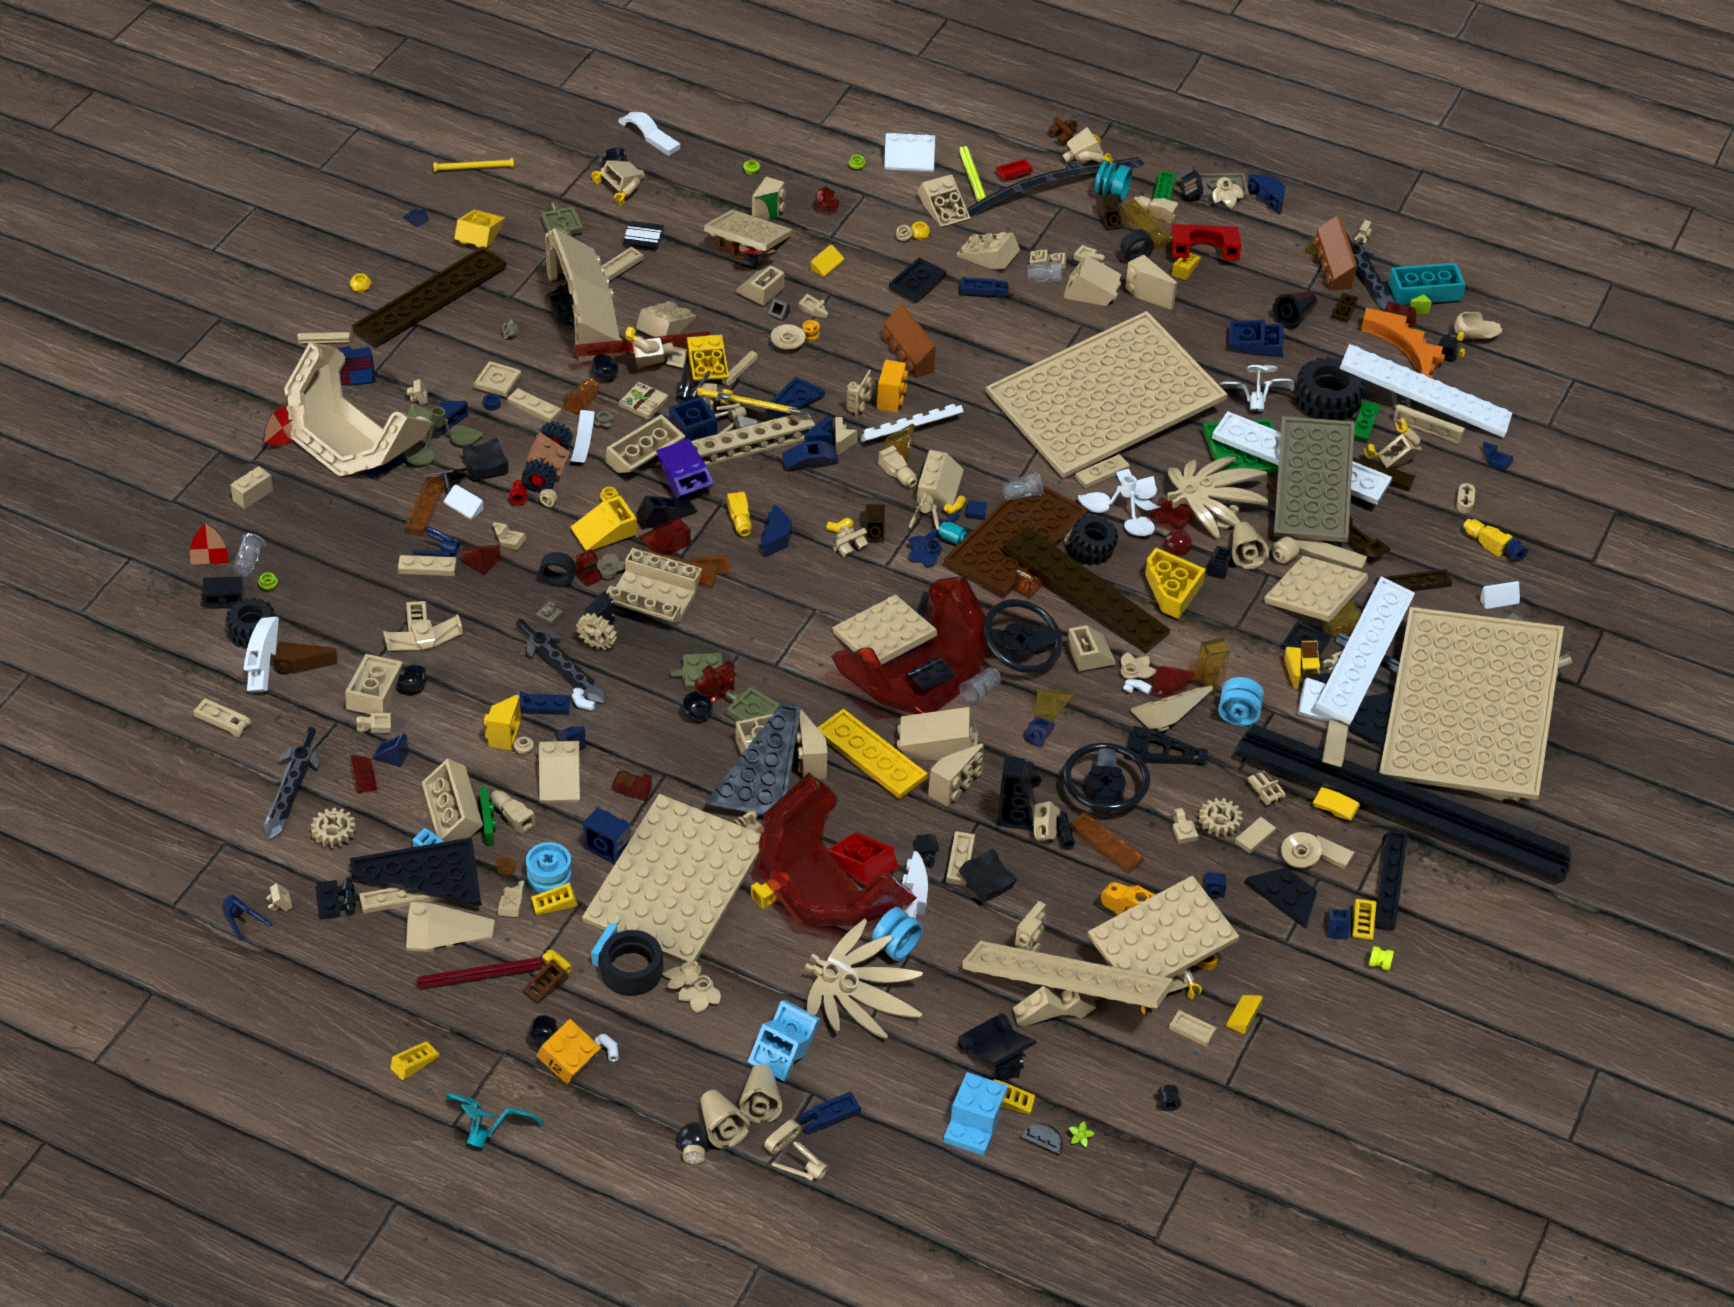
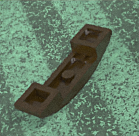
[1345,517,1390,558]

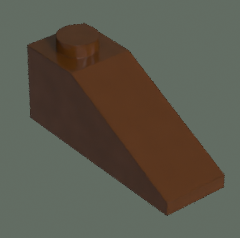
[273,641,338,674]

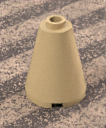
[1232,522,1269,569]
[739,1064,783,1123]
[700,1090,750,1148]

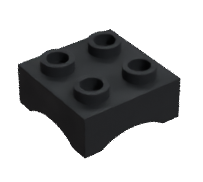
[462,438,509,480]
[958,848,1018,903]

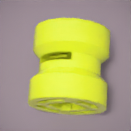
[1369,946,1394,971]

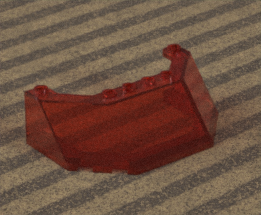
[831,576,987,714]
[755,772,917,926]

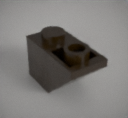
[1096,194,1123,230]
[865,504,885,541]

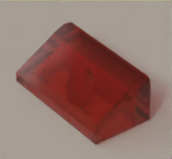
[350,755,378,793]

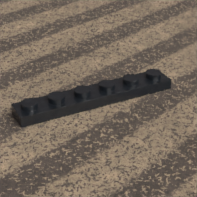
[1374,829,1408,930]

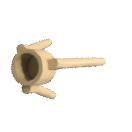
[715,403,746,434]
[908,493,940,530]
[772,1141,828,1182]

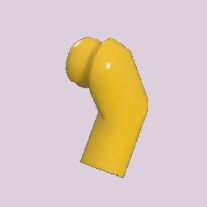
[943,496,966,515]
[826,518,854,533]
[542,950,573,974]

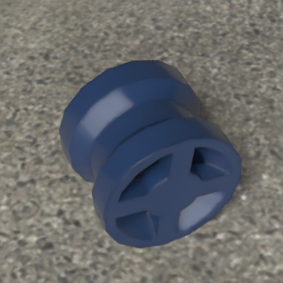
[1504,539,1528,562]

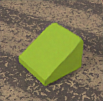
[1408,295,1432,315]

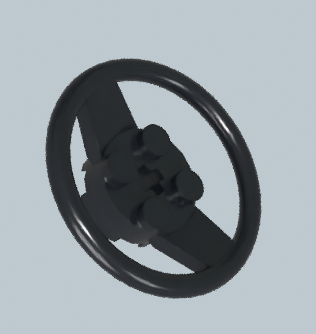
[983,599,1062,673]
[1063,743,1150,813]

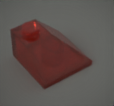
[639,518,691,557]
[1153,665,1196,695]

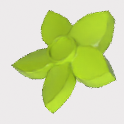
[1069,1121,1095,1147]

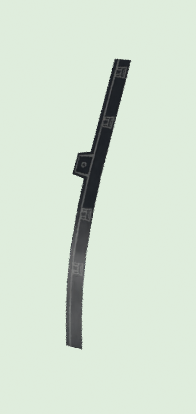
[967,157,1145,217]

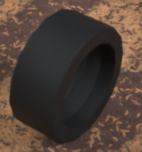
[1120,229,1154,261]
[539,552,576,587]

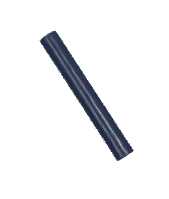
[924,512,960,540]

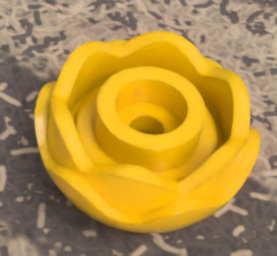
[910,222,930,240]
[350,273,372,293]

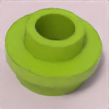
[849,155,865,170]
[743,160,760,175]
[258,573,278,590]

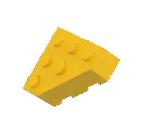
[1145,548,1206,619]

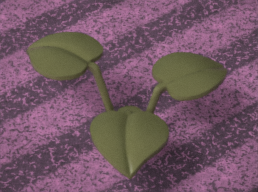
[404,403,483,466]

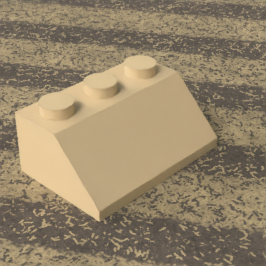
[917,450,964,507]

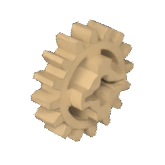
[576,613,617,650]
[1199,798,1243,837]
[311,808,356,848]

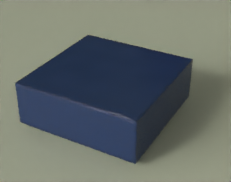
[967,501,987,520]

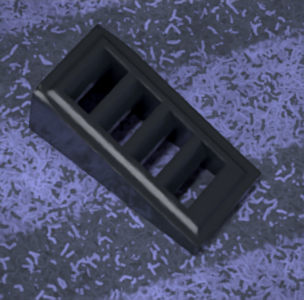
[1207,546,1232,579]

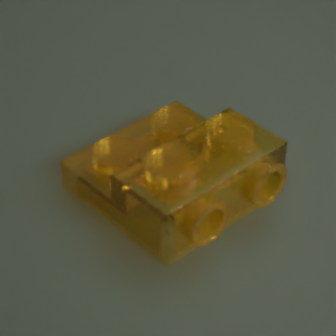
[1320,601,1362,636]

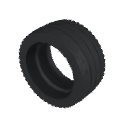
[600,930,663,996]

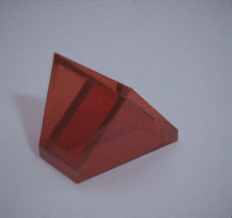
[462,545,501,576]

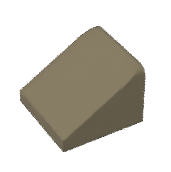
[734,415,757,429]

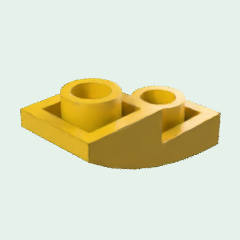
[1313,787,1360,821]

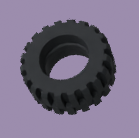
[1295,357,1365,421]

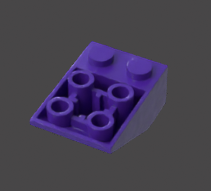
[656,439,714,499]

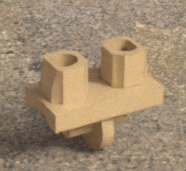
[832,526,868,558]

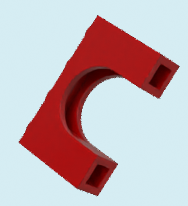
[1170,224,1242,260]

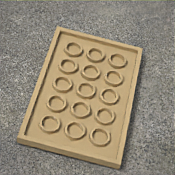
[1088,875,1239,978]

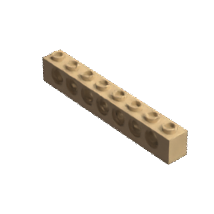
[691,414,815,466]

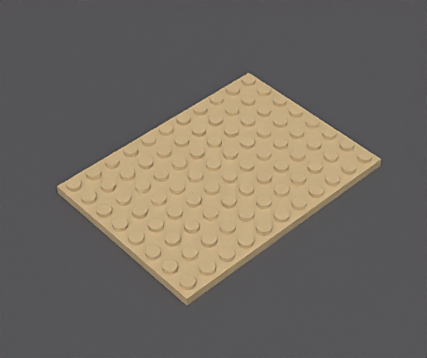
[986,311,1227,478]
[1379,607,1564,800]

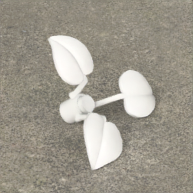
[1218,365,1294,411]
[1078,475,1157,536]

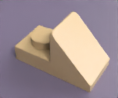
[835,417,857,455]

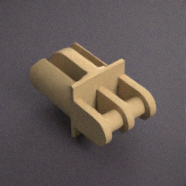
[1248,770,1285,805]

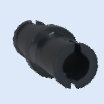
[1056,811,1075,849]

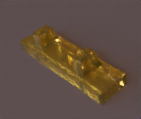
[1120,199,1172,247]

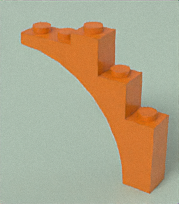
[1361,308,1445,379]

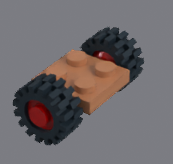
[521,421,573,493]

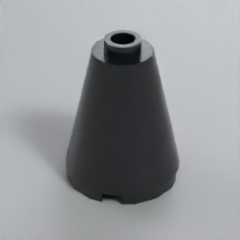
[1272,291,1317,327]

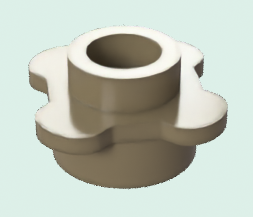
[502,319,518,339]
[594,411,614,428]

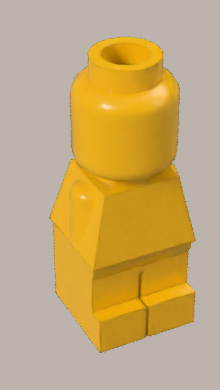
[727,492,752,537]
[1463,519,1513,557]

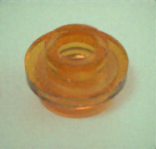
[496,856,516,876]

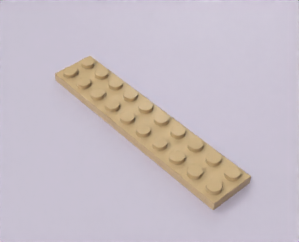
[962,941,1173,1008]

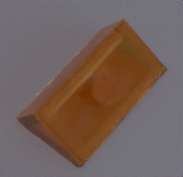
[691,555,730,576]

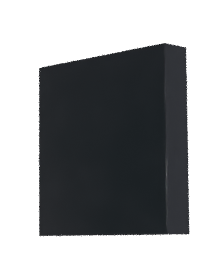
[1281,621,1332,657]

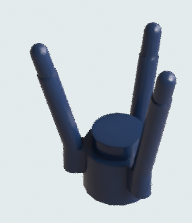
[412,527,460,557]
[223,895,272,940]

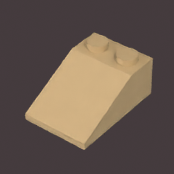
[1125,255,1177,310]
[345,654,403,714]
[539,741,580,803]

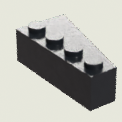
[997,756,1036,831]

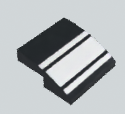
[624,221,664,248]

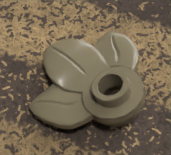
[595,553,625,579]

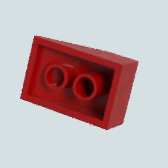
[825,832,899,886]

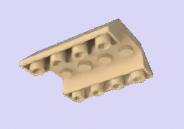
[606,548,702,622]

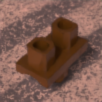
[1049,116,1077,146]

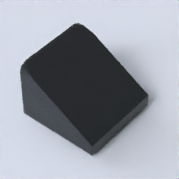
[916,834,939,853]

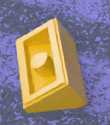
[810,245,845,277]
[1226,995,1263,1035]

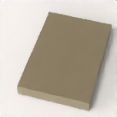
[1199,173,1249,199]

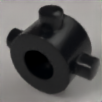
[923,852,935,867]

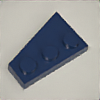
[766,376,825,418]

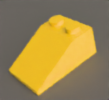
[454,210,505,248]

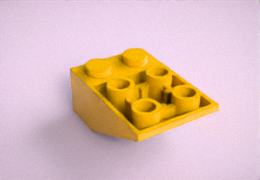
[687,335,729,381]
[571,495,637,552]

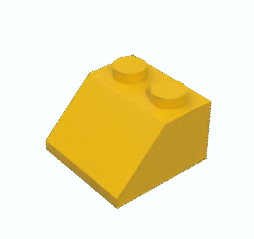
[484,695,521,751]

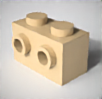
[230,466,273,509]

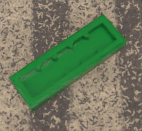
[1153,171,1176,200]
[1354,401,1381,443]
[479,787,496,847]

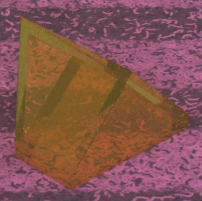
[883,423,915,464]
[1035,688,1076,721]

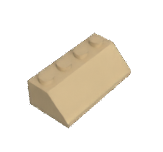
[605,414,685,473]
[421,758,483,842]

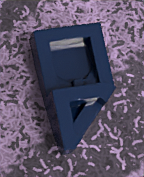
[1483,442,1513,471]

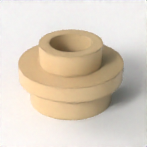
[896,225,913,241]
[540,489,557,507]
[514,737,534,755]

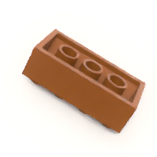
[1313,216,1357,291]
[882,304,936,378]

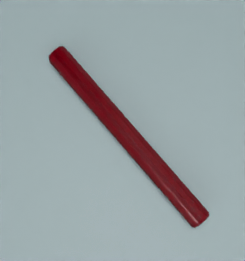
[417,957,542,989]

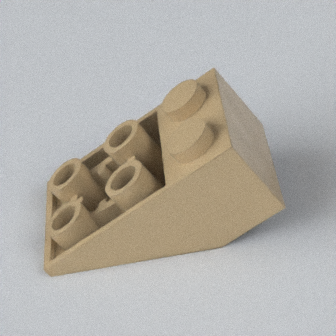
[918,174,971,228]
[956,232,1020,269]
[636,301,696,342]
[795,709,828,780]
[928,743,984,807]

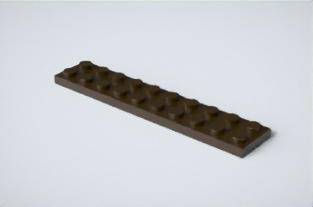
[352,246,507,347]
[1003,526,1171,654]

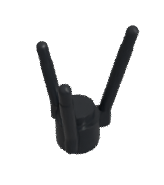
[677,364,711,401]

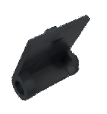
[957,1013,1037,1066]

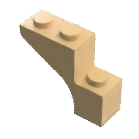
[1013,986,1096,1026]

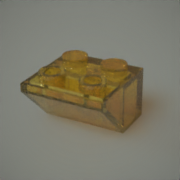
[1196,638,1230,695]

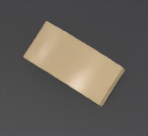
[1030,250,1067,269]

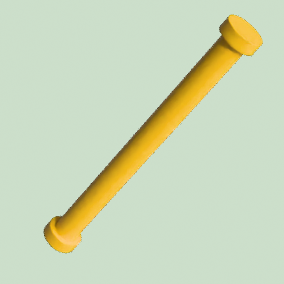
[433,158,514,172]

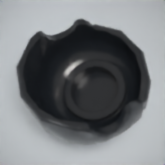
[602,147,627,166]
[592,354,618,380]
[397,665,427,692]
[683,691,713,722]
[528,1015,558,1049]
[677,1122,712,1153]

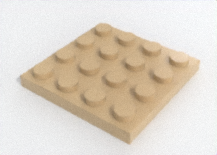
[704,210,793,252]
[1264,556,1368,622]
[832,595,937,669]

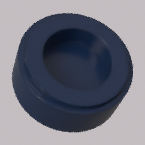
[483,394,501,411]

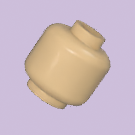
[1272,537,1299,564]

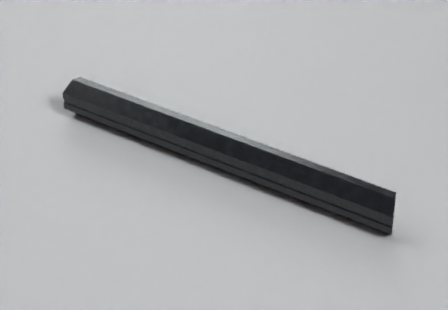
[1233,724,1571,881]

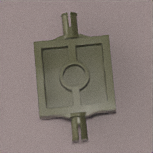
[541,201,583,237]
[670,653,736,690]
[725,687,780,721]

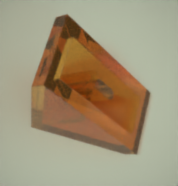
[1014,569,1046,599]

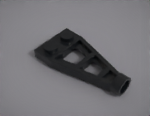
[1125,726,1208,764]

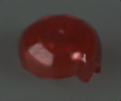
[815,186,839,212]
[1164,529,1192,556]

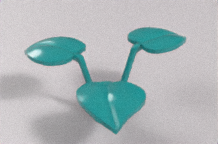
[445,1093,544,1148]

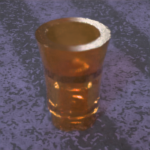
[563,379,600,415]

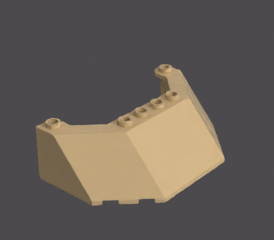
[545,228,623,363]
[284,342,432,477]

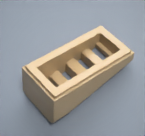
[406,601,427,632]

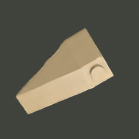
[1131,686,1213,731]
[406,902,495,952]

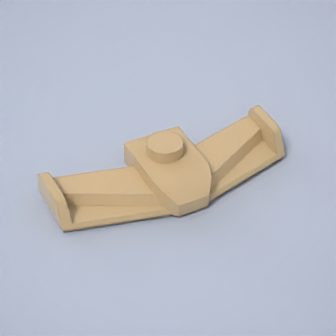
[383,615,463,651]

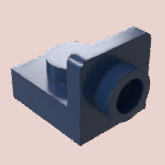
[1025,716,1055,747]
[1204,872,1227,898]
[1327,908,1351,939]

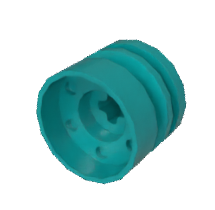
[1094,160,1133,201]

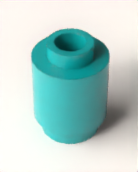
[939,522,967,545]

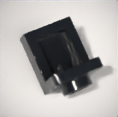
[993,1054,1024,1080]

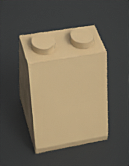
[1063,255,1121,306]

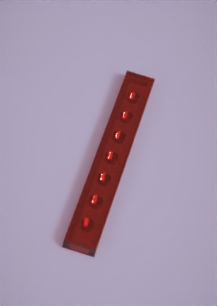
[572,331,711,358]

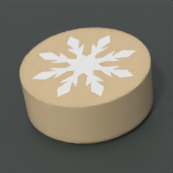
[683,1145,705,1164]

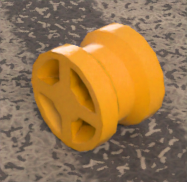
[803,320,820,342]

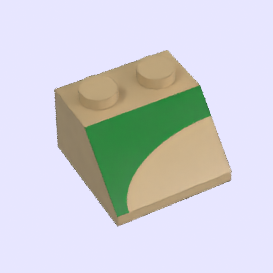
[752,177,786,220]

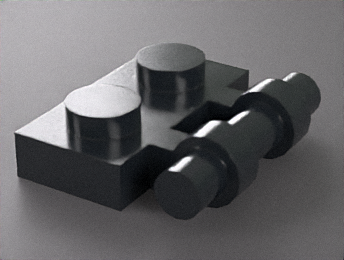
[906,657,956,692]
[316,877,356,920]

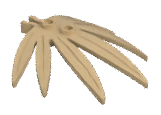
[1167,457,1268,541]
[804,919,923,1039]

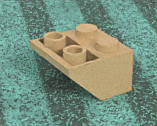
[736,266,785,306]
[1067,625,1116,671]

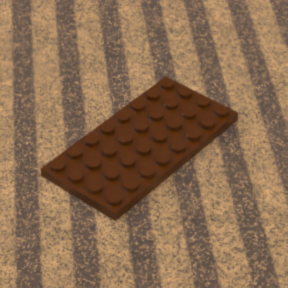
[943,478,1088,598]

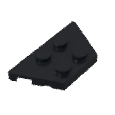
[546,283,574,323]
[1349,692,1394,751]
[1245,867,1317,928]

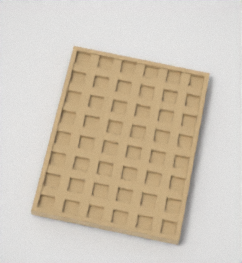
[582,794,767,964]

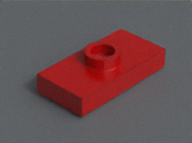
[996,159,1033,181]

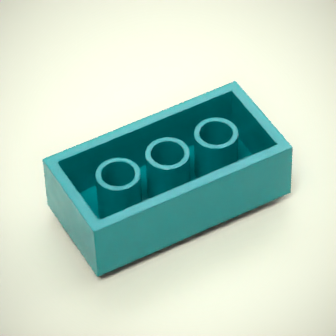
[1388,263,1466,305]

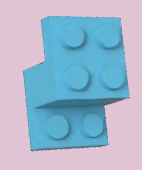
[748,1000,820,1081]
[943,1072,1008,1156]

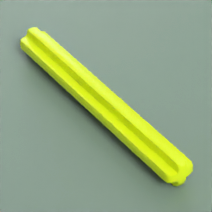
[960,146,986,202]

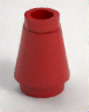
[509,480,527,505]

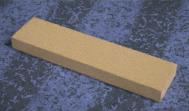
[1393,404,1465,445]
[1294,538,1367,572]
[1322,719,1349,767]
[359,888,443,914]

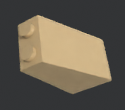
[897,707,978,760]

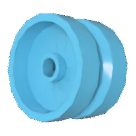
[1218,677,1264,726]
[526,842,572,893]
[872,907,923,961]

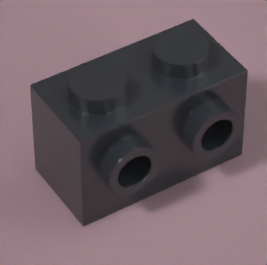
[202,576,244,607]

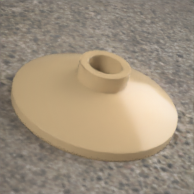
[771,324,805,349]
[1281,832,1322,868]

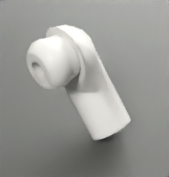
[1123,679,1153,695]
[572,688,596,711]
[595,1034,619,1062]

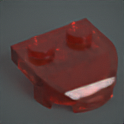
[1150,497,1193,530]
[694,660,735,701]

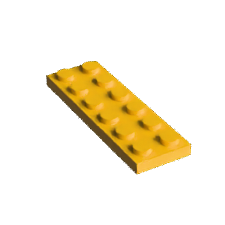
[817,709,928,799]

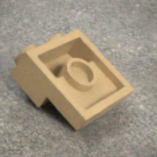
[1014,901,1046,952]

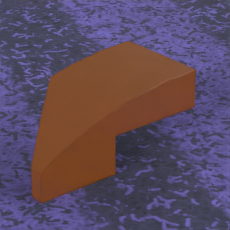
[717,236,745,260]

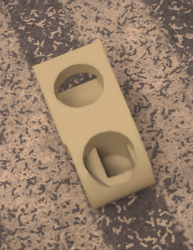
[1033,801,1060,842]

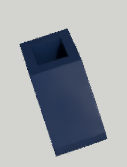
[1248,174,1285,215]
[782,440,839,470]
[760,505,792,557]

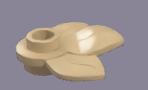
[1212,177,1244,209]
[1121,652,1157,679]
[662,961,701,989]
[678,975,721,1013]

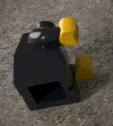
[1438,332,1465,360]

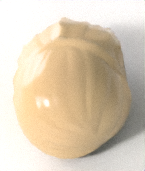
[1454,312,1502,340]

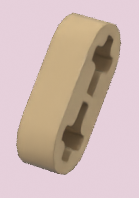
[1456,483,1475,513]
[764,1119,801,1154]

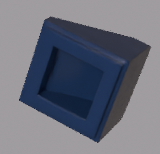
[403,208,429,227]

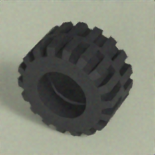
[1068,514,1118,564]
[226,598,275,648]

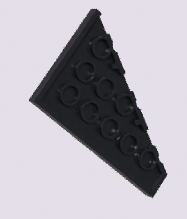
[705,703,801,820]
[350,837,482,906]

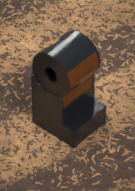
[1180,167,1203,200]

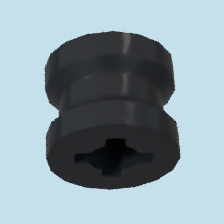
[1157,1085,1182,1111]

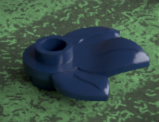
[908,536,942,568]

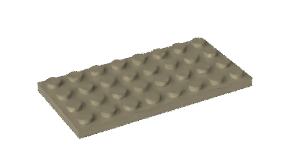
[1274,416,1355,542]

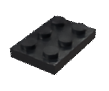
[889,257,947,302]

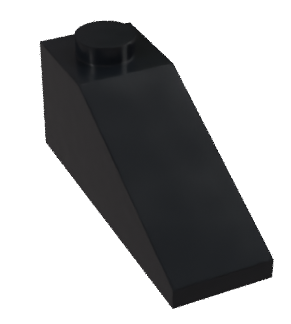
[636,496,697,526]

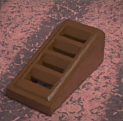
[523,960,569,1003]

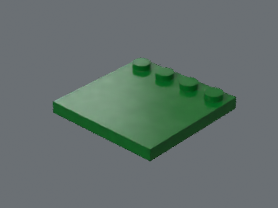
[1202,419,1279,474]

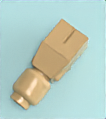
[1132,196,1178,224]
[878,446,918,488]
[490,790,536,835]

